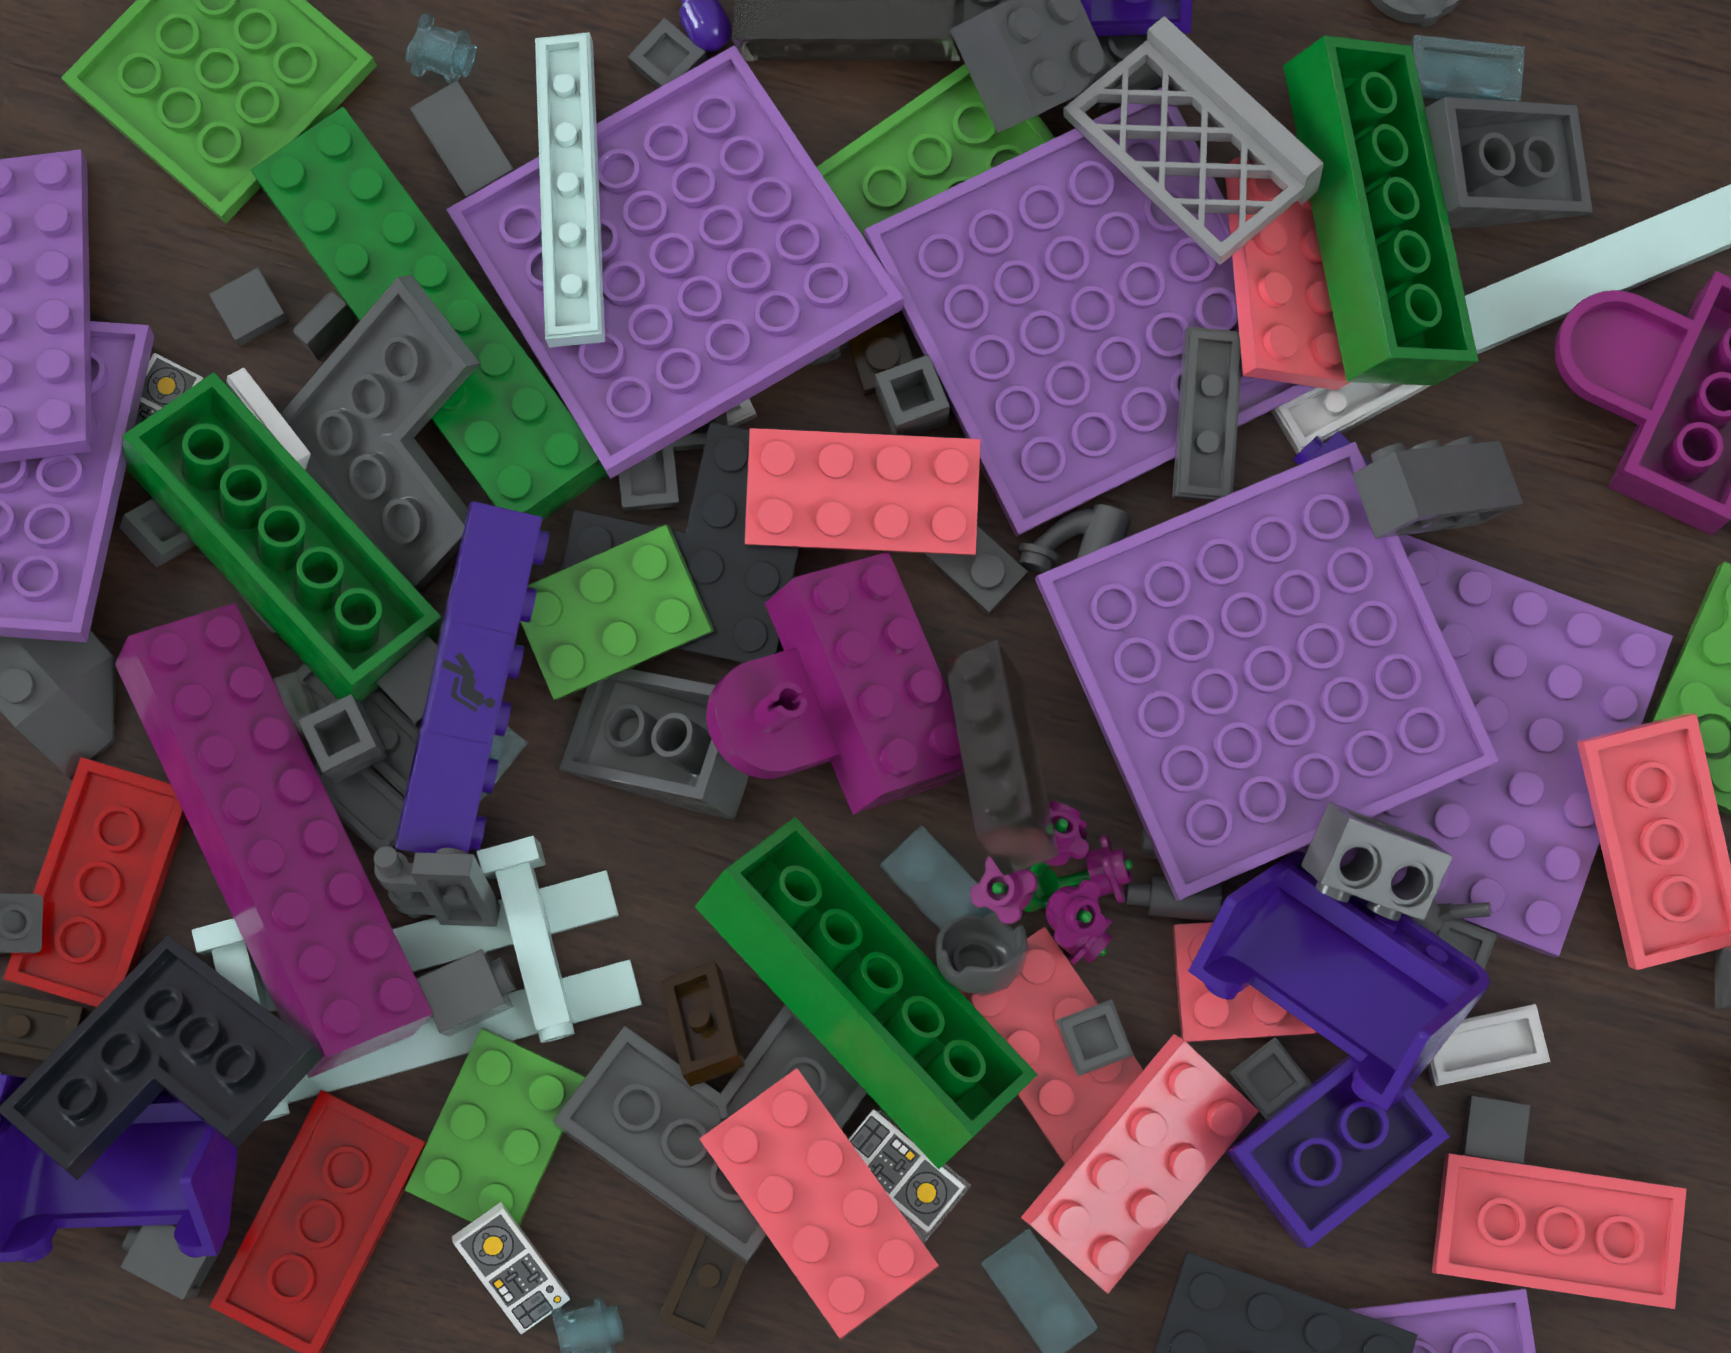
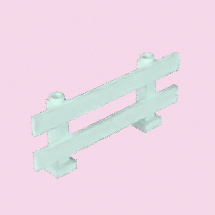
[191,836,642,1122]

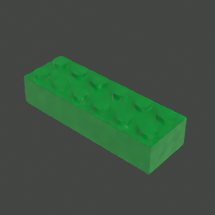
[1283,35,1479,386]
[122,372,442,702]
[695,817,1038,1169]

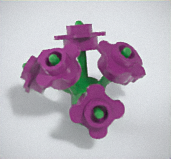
[970,801,1133,965]

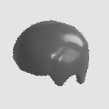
[935,912,1027,996]

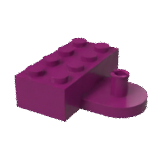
[1554,271,1731,536]
[706,552,979,815]

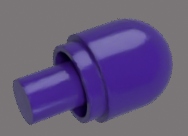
[679,0,732,52]

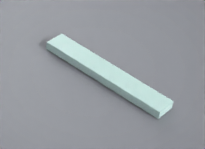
[535,32,605,348]
[1465,184,1731,354]

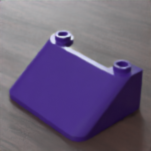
[1188,852,1490,1112]
[0,1090,238,1263]

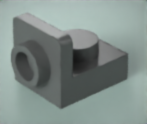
[0,893,43,955]

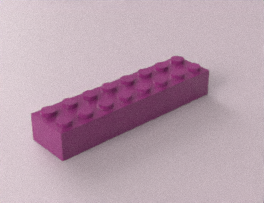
[115,603,433,1078]

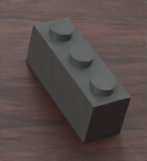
[1352,436,1523,539]

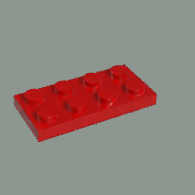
[3,757,186,1007]
[209,1090,427,1353]

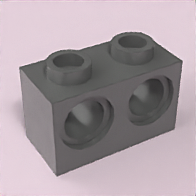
[1301,802,1453,921]

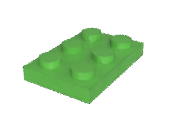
[520,525,715,700]
[404,1028,586,1226]

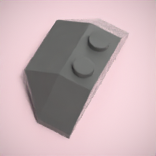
[0,630,116,780]

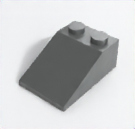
[1425,97,1593,229]
[559,669,749,821]

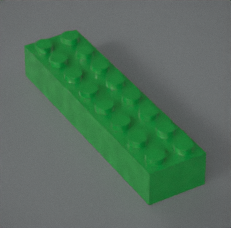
[250,106,608,521]

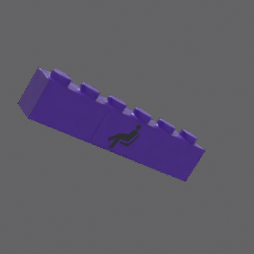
[394,501,549,853]

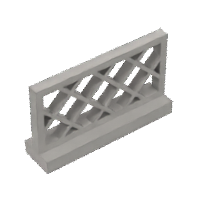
[1063,16,1323,265]

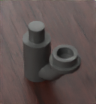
[1018,504,1132,574]
[1125,826,1222,921]

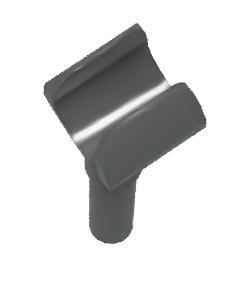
[1407,900,1491,933]

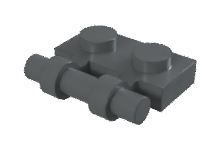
[374,846,500,927]

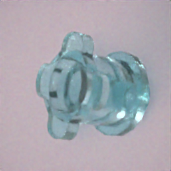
[406,12,477,84]
[552,1297,624,1353]

